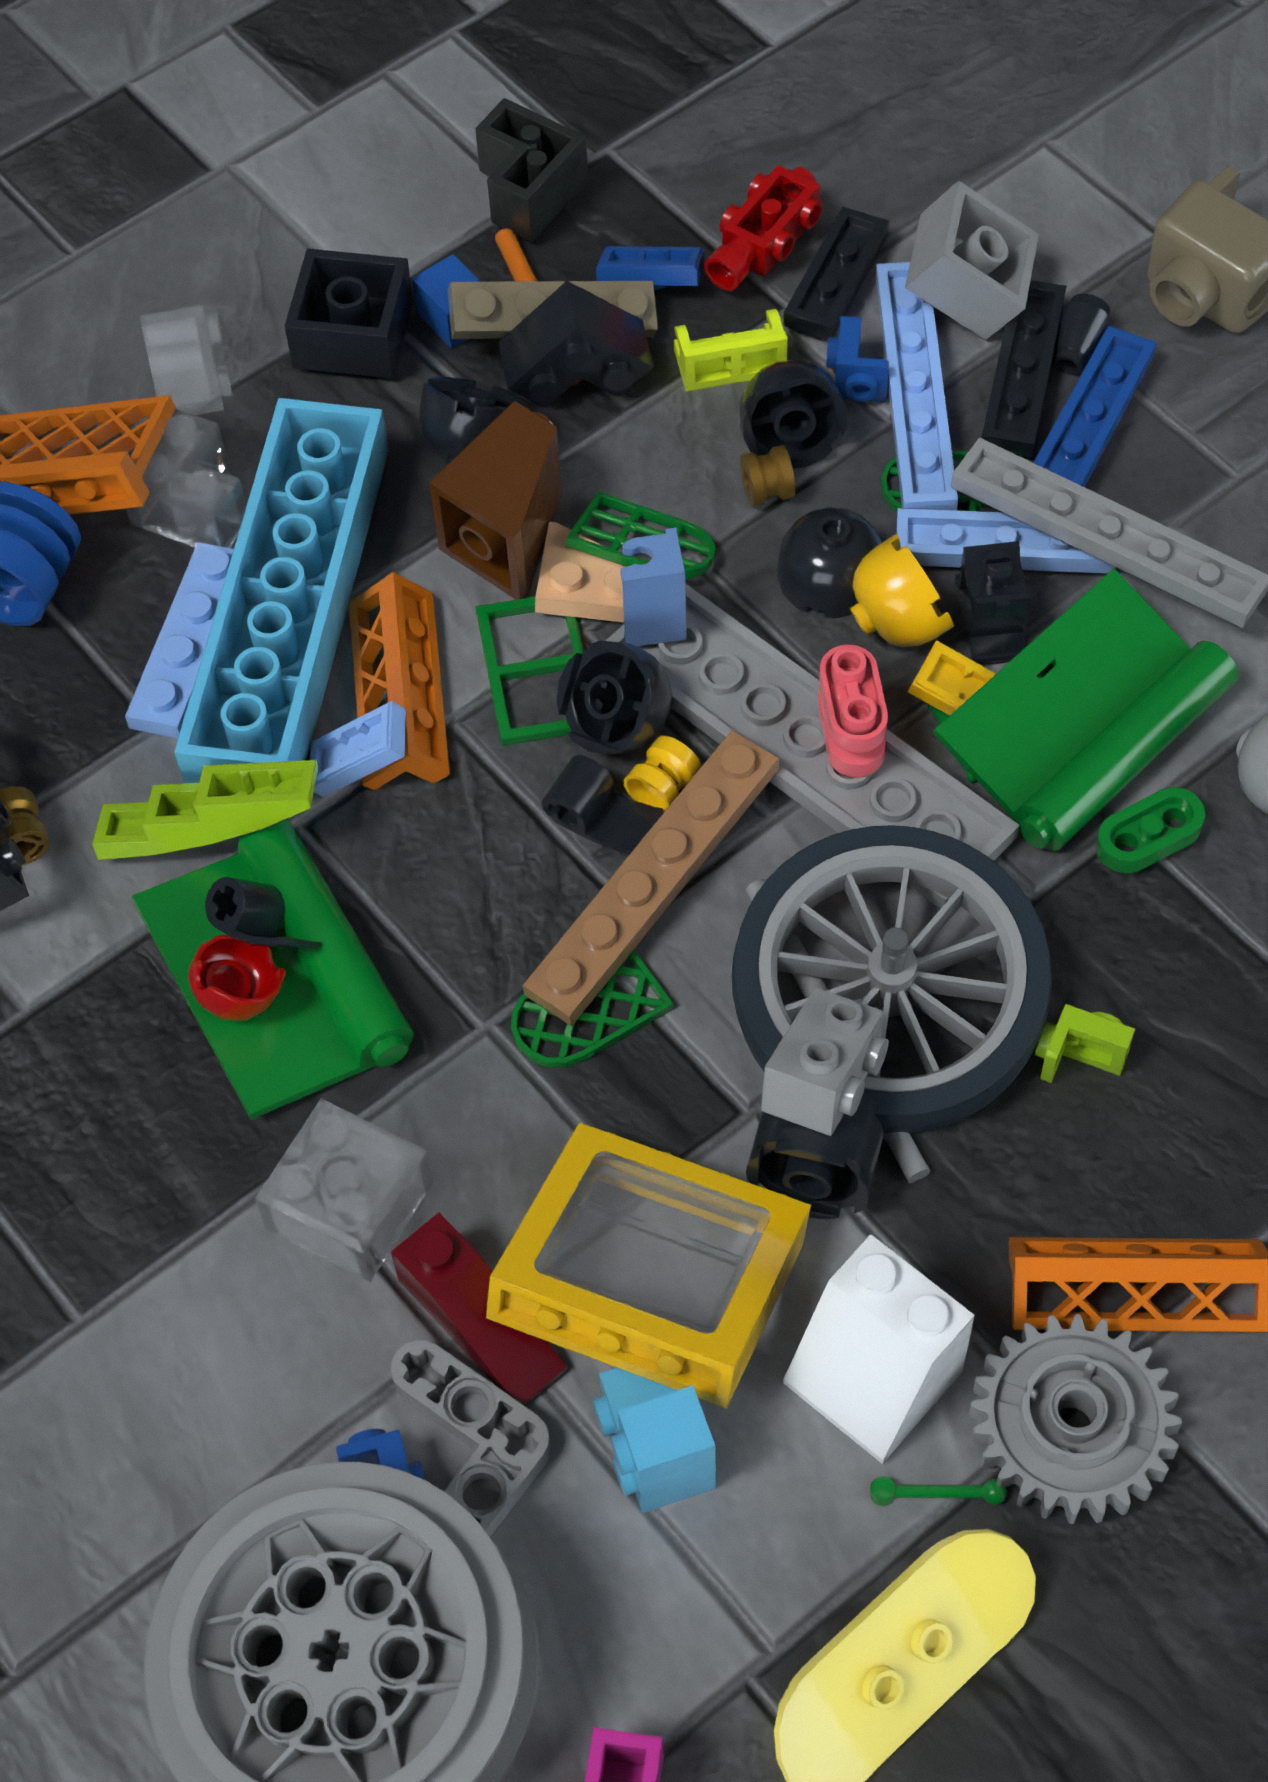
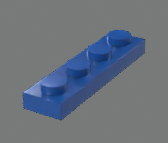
[1034,325,1157,487]

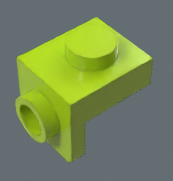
[1035,1004,1135,1083]

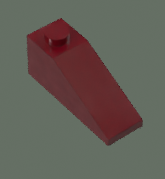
[391,1212,568,1407]

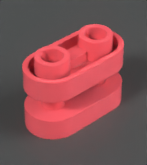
[818,645,888,778]

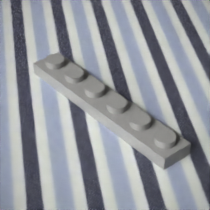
[951,437,1268,628]

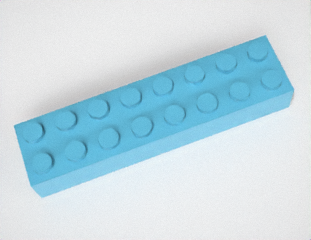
[174,398,389,783]

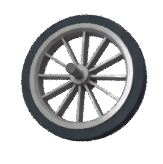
[731,825,1051,1134]

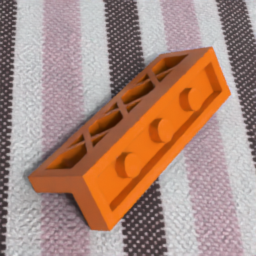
[349,572,450,791]
[1009,1237,1268,1332]

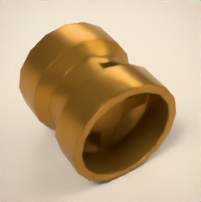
[0,786,50,865]

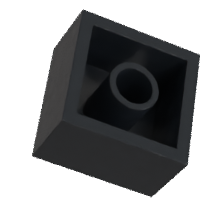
[284,248,414,378]

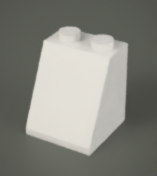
[783,1234,974,1464]

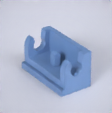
[620,528,686,646]

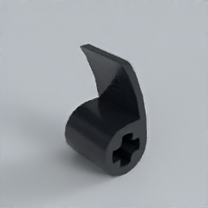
[541,755,664,854]
[205,877,321,951]

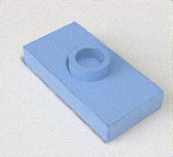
[310,701,406,797]

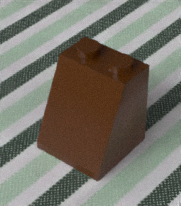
[429,401,562,600]

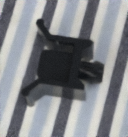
[955,541,1031,664]

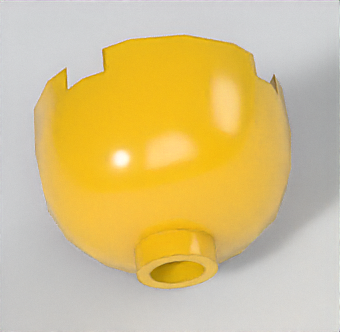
[850,534,954,647]

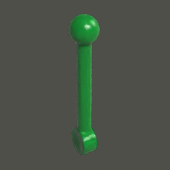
[870,1476,1008,1506]

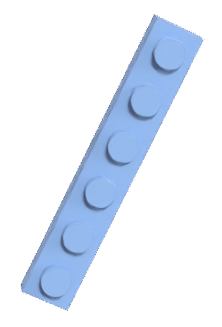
[876,262,958,511]

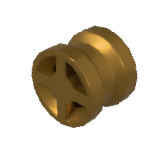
[740,445,795,507]

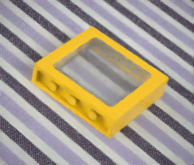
[486,1122,811,1409]

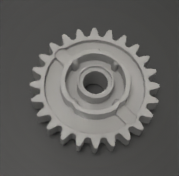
[969,1314,1182,1524]

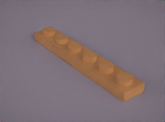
[522,730,779,1026]

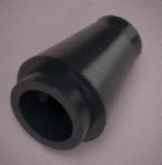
[1053,294,1112,375]

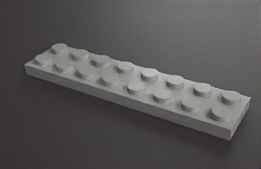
[606,583,1020,909]

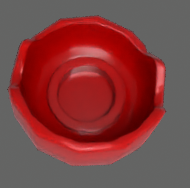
[188,935,286,1021]

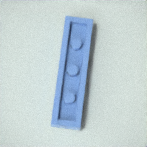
[896,508,1115,573]
[125,542,234,739]

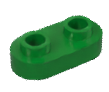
[1096,787,1205,873]

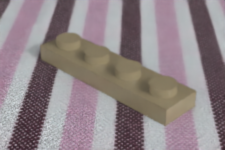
[447,281,658,339]

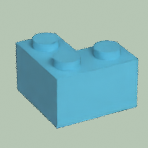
[592,1368,716,1513]

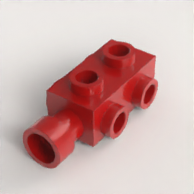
[704,165,823,291]

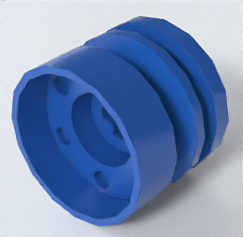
[0,481,81,626]

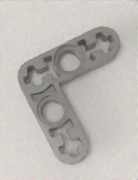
[390,1340,551,1537]

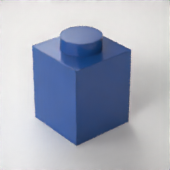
[411,254,480,349]

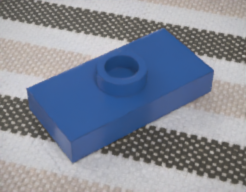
[596,246,705,290]

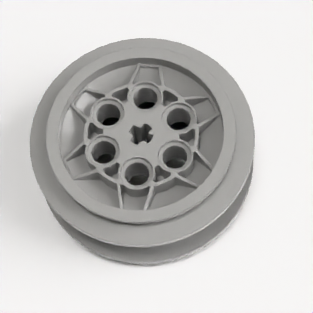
[144,1462,540,1782]

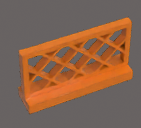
[0,395,176,514]

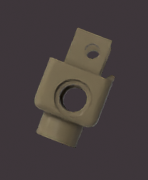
[1147,166,1268,333]

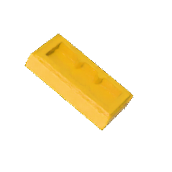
[908,640,996,715]

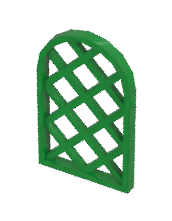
[511,950,674,1068]

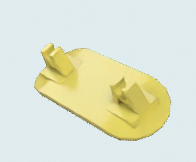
[774,1529,1036,1782]

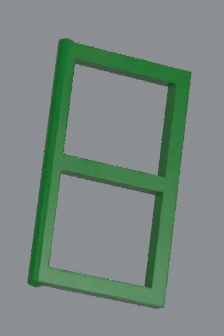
[475,597,584,746]

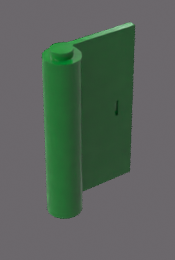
[932,568,1239,851]
[132,818,414,1120]

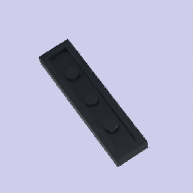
[981,280,1067,458]

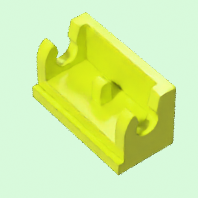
[674,309,788,392]

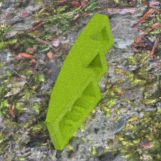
[92,760,318,860]

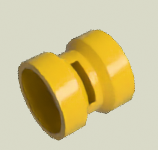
[624,736,702,812]

